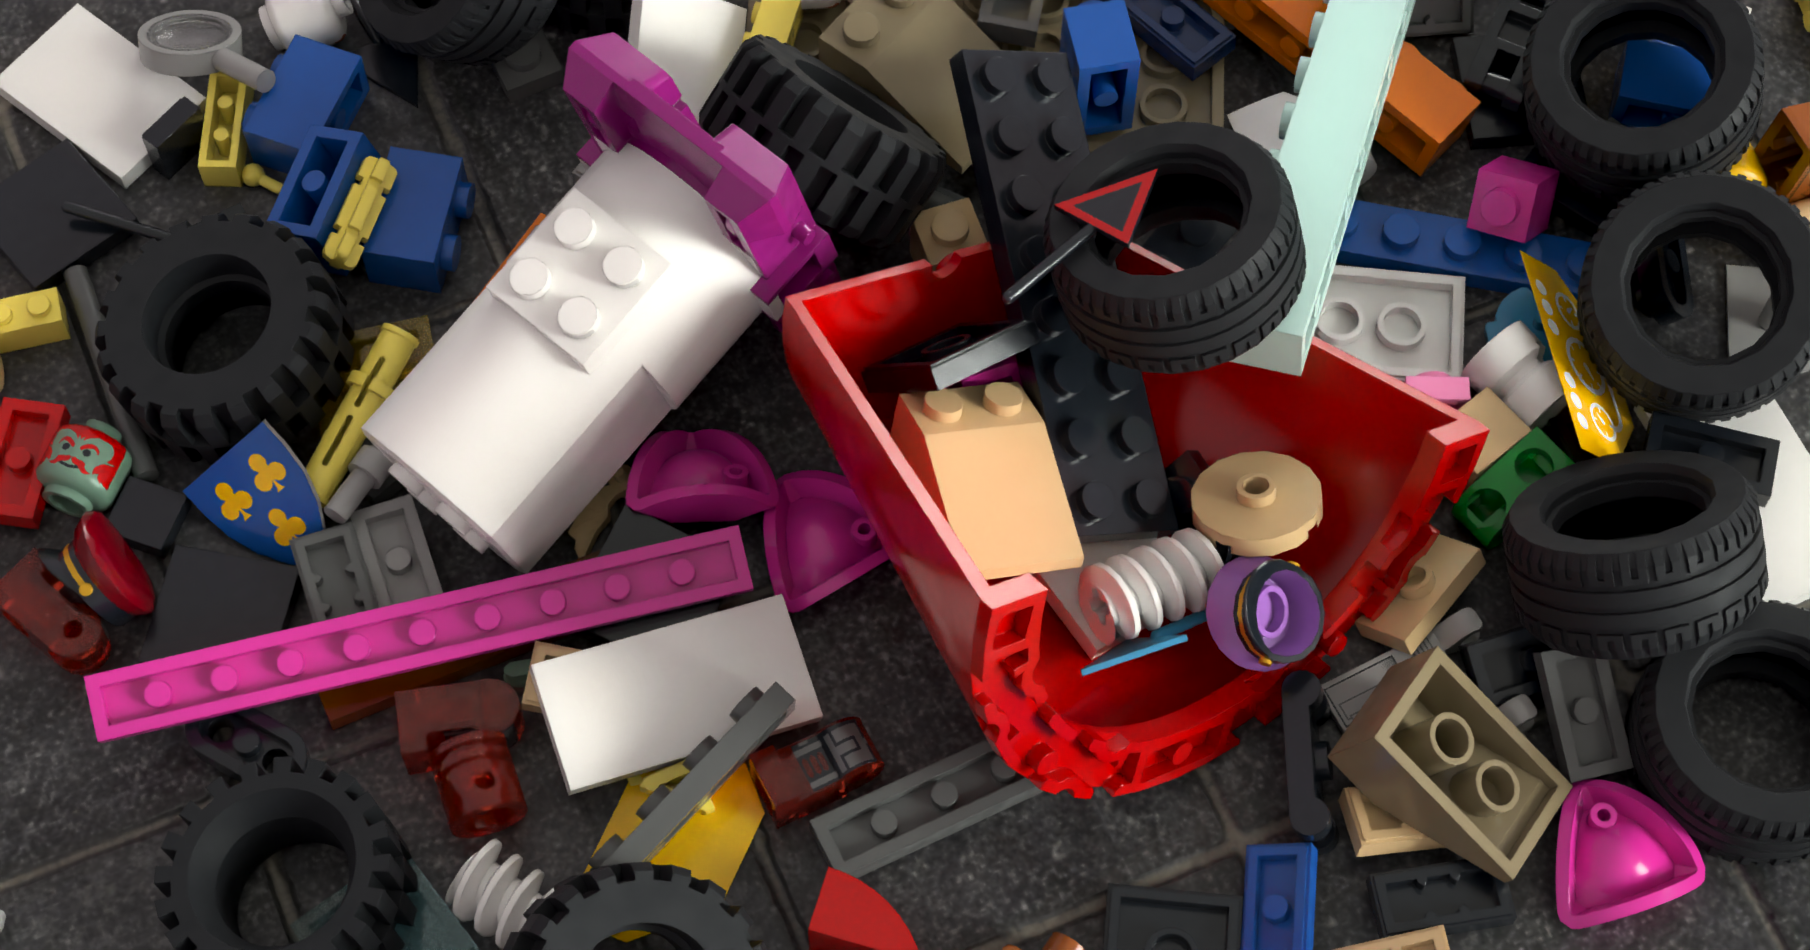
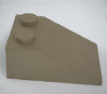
[818,0,1000,174]
[1327,646,1573,883]

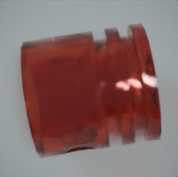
[428,729,528,838]

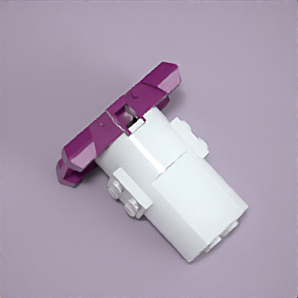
[361,32,842,574]

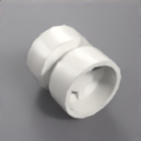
[1461,320,1567,430]

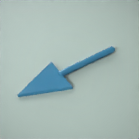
[1080,608,1207,676]

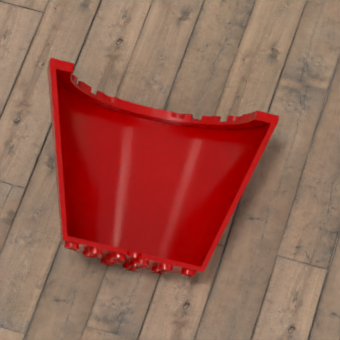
[782,241,1490,799]

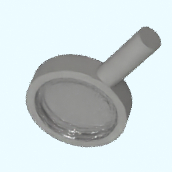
[137,10,276,93]

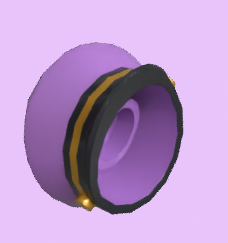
[1206,556,1325,672]

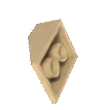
[890,381,1084,580]

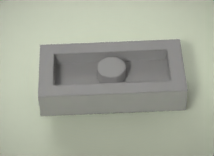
[350,494,443,608]

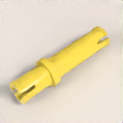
[306,323,420,508]

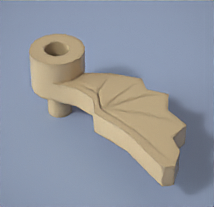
[568,464,631,558]

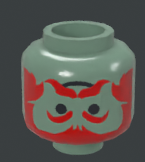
[36,419,132,518]

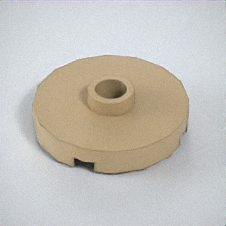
[1191,451,1323,557]

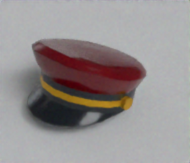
[37,511,155,626]

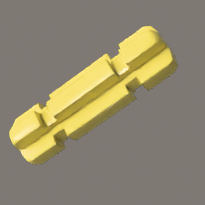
[322,156,397,271]

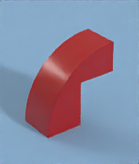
[808,867,918,950]

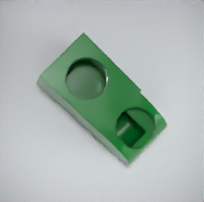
[1451,426,1575,550]

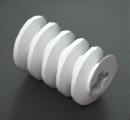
[1078,528,1224,646]
[445,838,554,950]

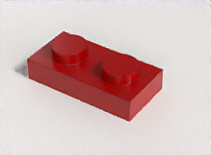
[0,397,71,529]

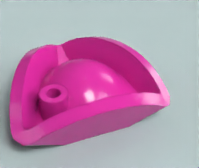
[626,429,780,523]
[763,470,890,613]
[1556,779,1706,929]

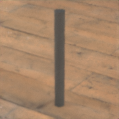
[63,265,160,482]

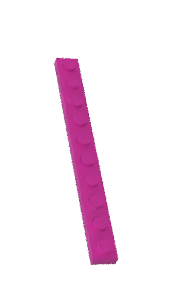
[83,525,754,743]

